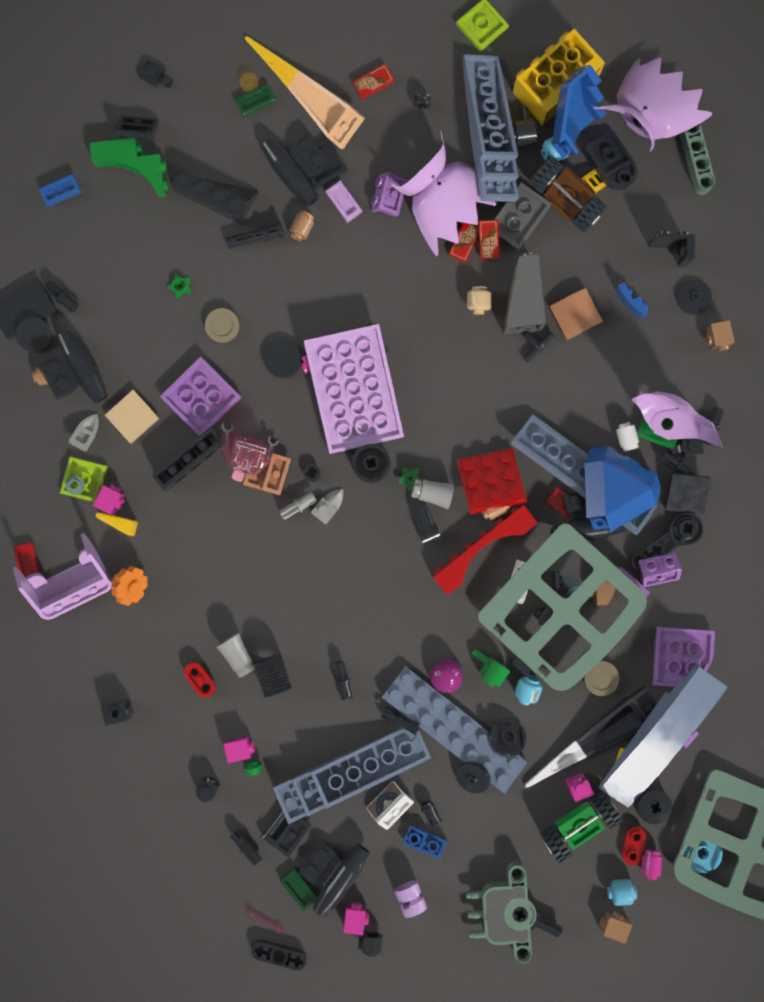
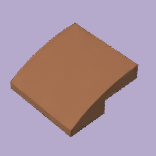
[550,288,603,340]
[243,449,291,495]

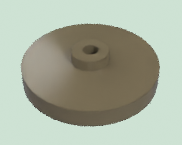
[205,308,239,343]
[584,661,619,696]

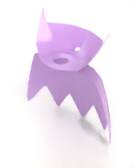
[594,58,712,152]
[390,131,496,256]
[631,391,723,448]

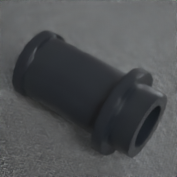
[420,800,442,827]

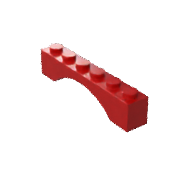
[433,505,538,596]

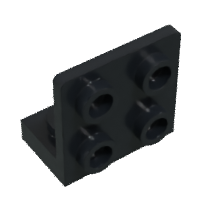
[649,231,695,267]

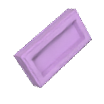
[325,180,362,223]

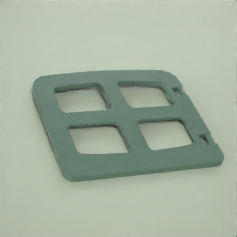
[478,523,647,691]
[673,769,764,920]

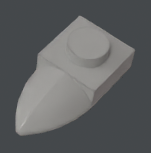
[69,414,99,452]
[311,489,343,525]

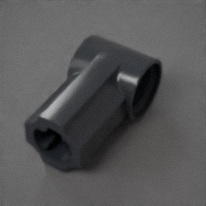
[412,505,442,546]

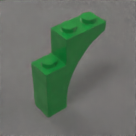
[90,138,169,198]

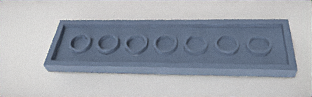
[511,415,658,536]
[382,666,528,794]

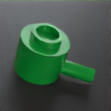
[471,649,511,687]

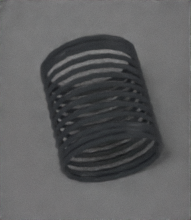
[253,655,292,698]

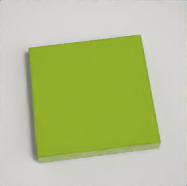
[456,0,509,52]
[60,456,108,502]

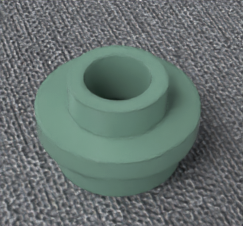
[65,476,85,495]

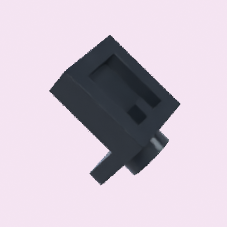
[541,572,563,591]

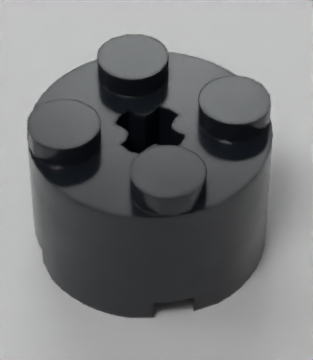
[352,444,391,484]

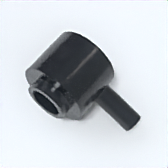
[513,106,537,147]

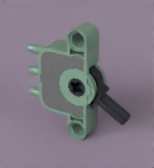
[466,861,563,963]

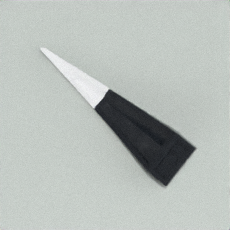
[524,686,657,788]

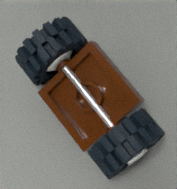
[529,157,607,233]

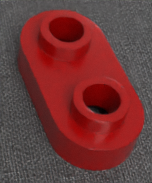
[184,662,216,698]
[621,825,646,866]

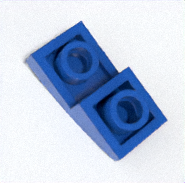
[615,282,648,319]
[403,825,448,859]

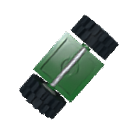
[539,791,623,864]

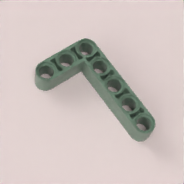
[638,122,715,195]

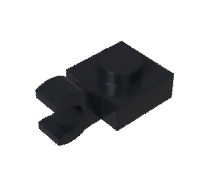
[138,60,174,89]
[668,438,704,458]

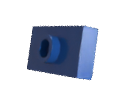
[38,174,82,207]

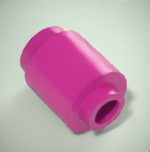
[641,849,662,880]

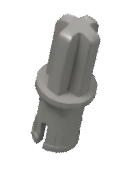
[279,491,317,519]

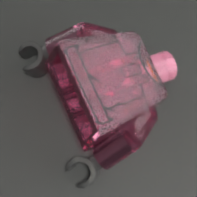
[220,423,278,482]

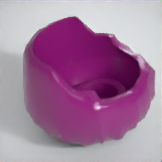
[430,658,463,693]

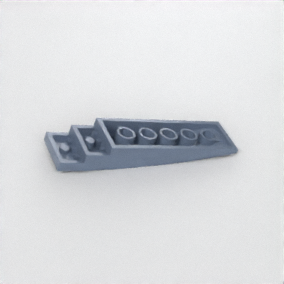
[463,55,519,202]
[598,665,727,807]
[272,728,431,824]

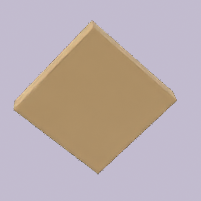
[105,390,160,444]

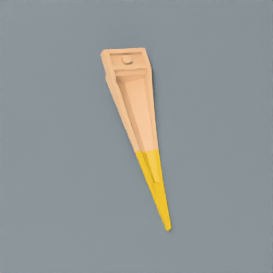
[245,37,365,149]

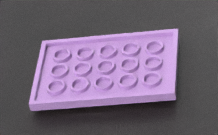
[304,324,404,454]

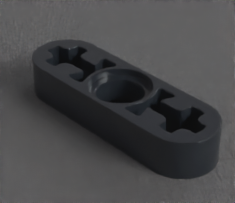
[251,940,307,971]

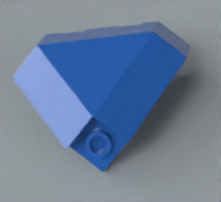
[552,65,606,159]
[584,446,661,532]

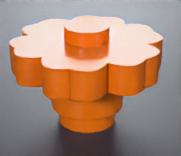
[111,566,147,606]

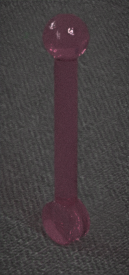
[247,910,284,934]

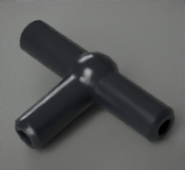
[523,331,554,362]

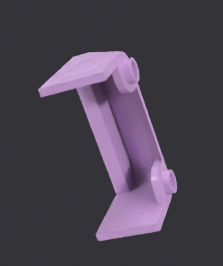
[13,533,112,620]

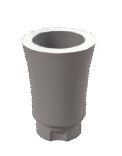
[411,479,454,510]
[216,633,255,678]

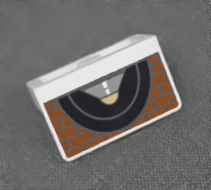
[366,781,414,830]

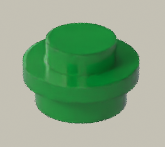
[243,759,263,776]

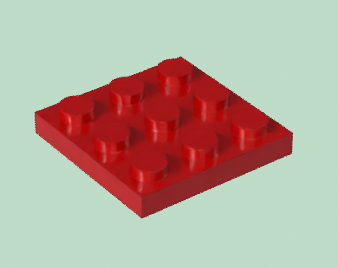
[457,448,527,514]

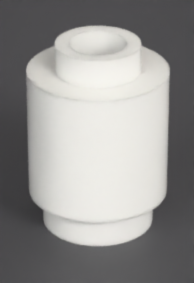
[616,422,639,452]

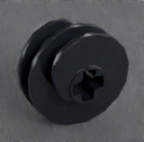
[635,788,673,824]

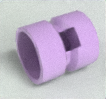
[394,880,427,918]

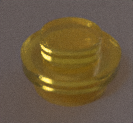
[240,72,259,92]

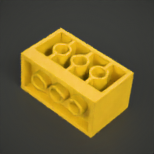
[513,29,605,126]

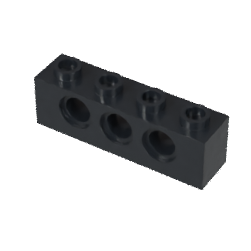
[151,426,224,492]

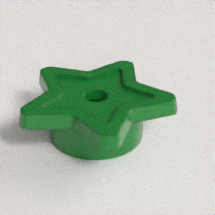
[168,274,191,299]
[398,467,421,491]

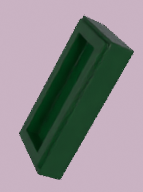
[234,83,277,118]
[279,867,318,911]

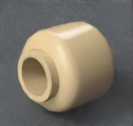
[467,286,492,315]

